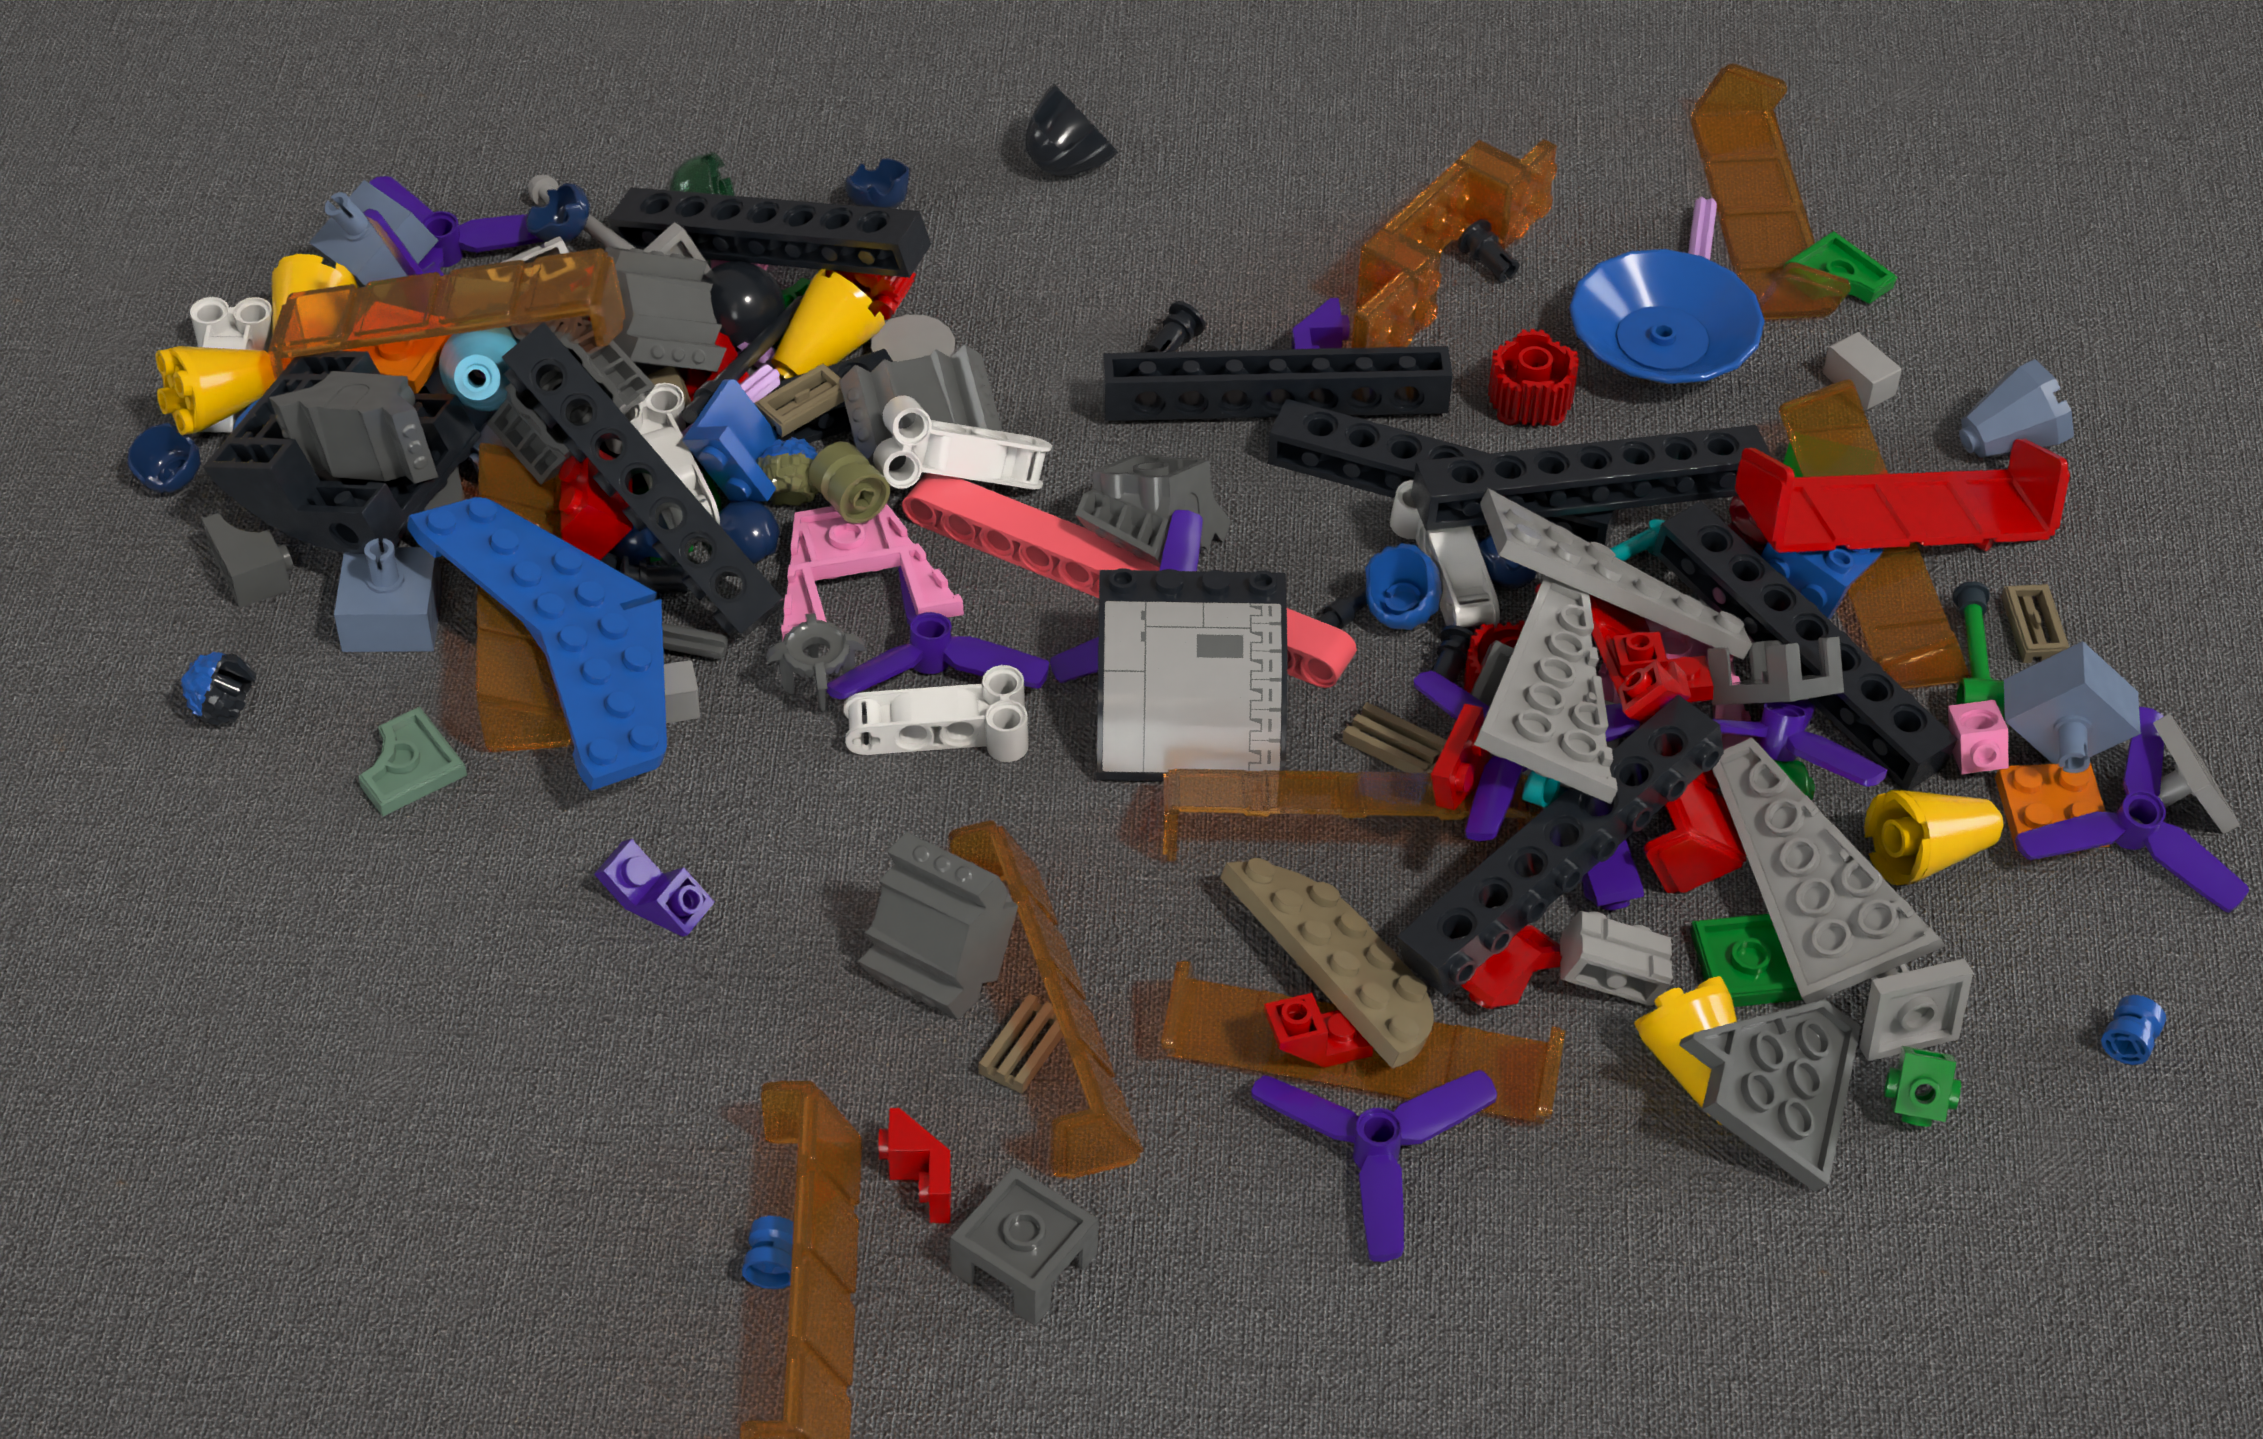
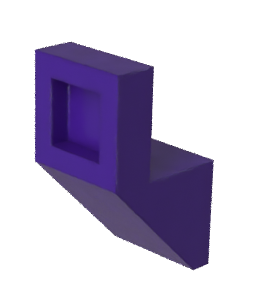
[1291,298,1350,349]
[594,838,715,937]
[1566,839,1644,910]

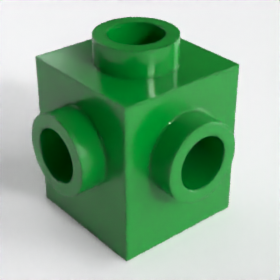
[1884,1046,1961,1127]

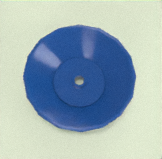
[1569,249,1765,384]

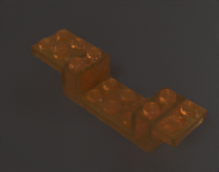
[1351,139,1557,348]

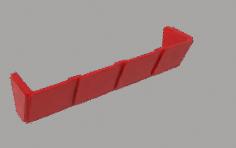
[1735,439,2070,553]
[1535,583,1747,893]

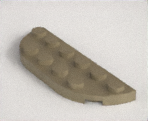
[1220,858,1434,1068]

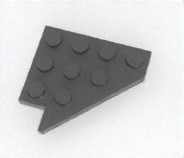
[1679,1000,1861,1191]

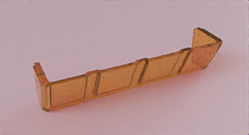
[1690,63,1851,319]
[268,248,625,380]
[1778,379,1970,689]
[476,443,571,752]
[1163,769,1543,861]
[948,820,1144,1179]
[1161,960,1566,1124]
[739,1081,862,1439]

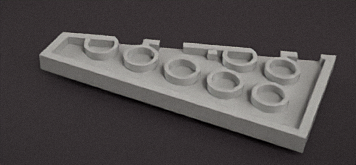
[1480,488,1752,660]
[1474,575,1618,804]
[1713,738,1945,1004]

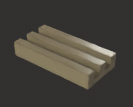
[754,364,844,437]
[2001,584,2069,663]
[1342,702,1447,781]
[979,993,1072,1094]

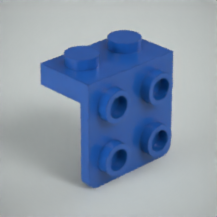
[682,379,777,502]
[1761,542,1883,619]

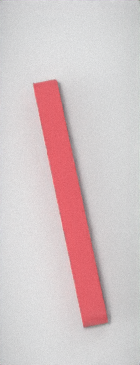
[902,473,1357,688]

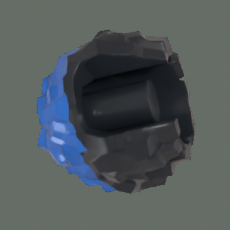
[181,652,257,725]

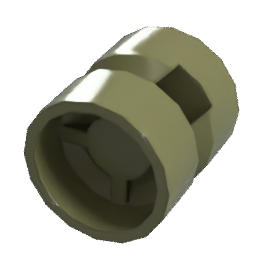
[809,442,890,523]

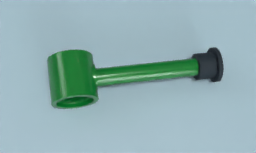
[1953,581,2007,725]

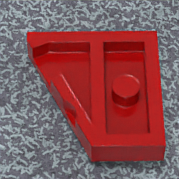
[1431,704,1491,810]

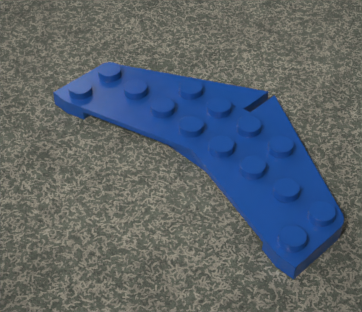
[407,497,667,791]

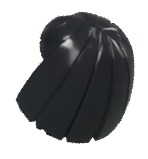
[1025,84,1119,176]

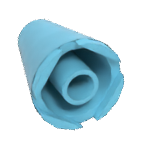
[439,322,520,411]

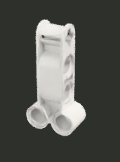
[190,297,273,437]
[605,383,720,529]
[873,396,1052,489]
[1390,480,1500,628]
[843,665,1029,762]

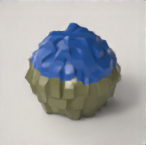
[756,437,818,506]

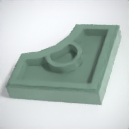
[358,706,467,817]

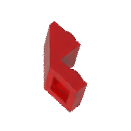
[1613,631,1714,702]
[1618,660,1691,722]
[1460,925,1562,1009]
[1264,993,1373,1068]
[878,1108,951,1223]

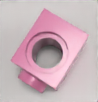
[1948,700,2009,774]

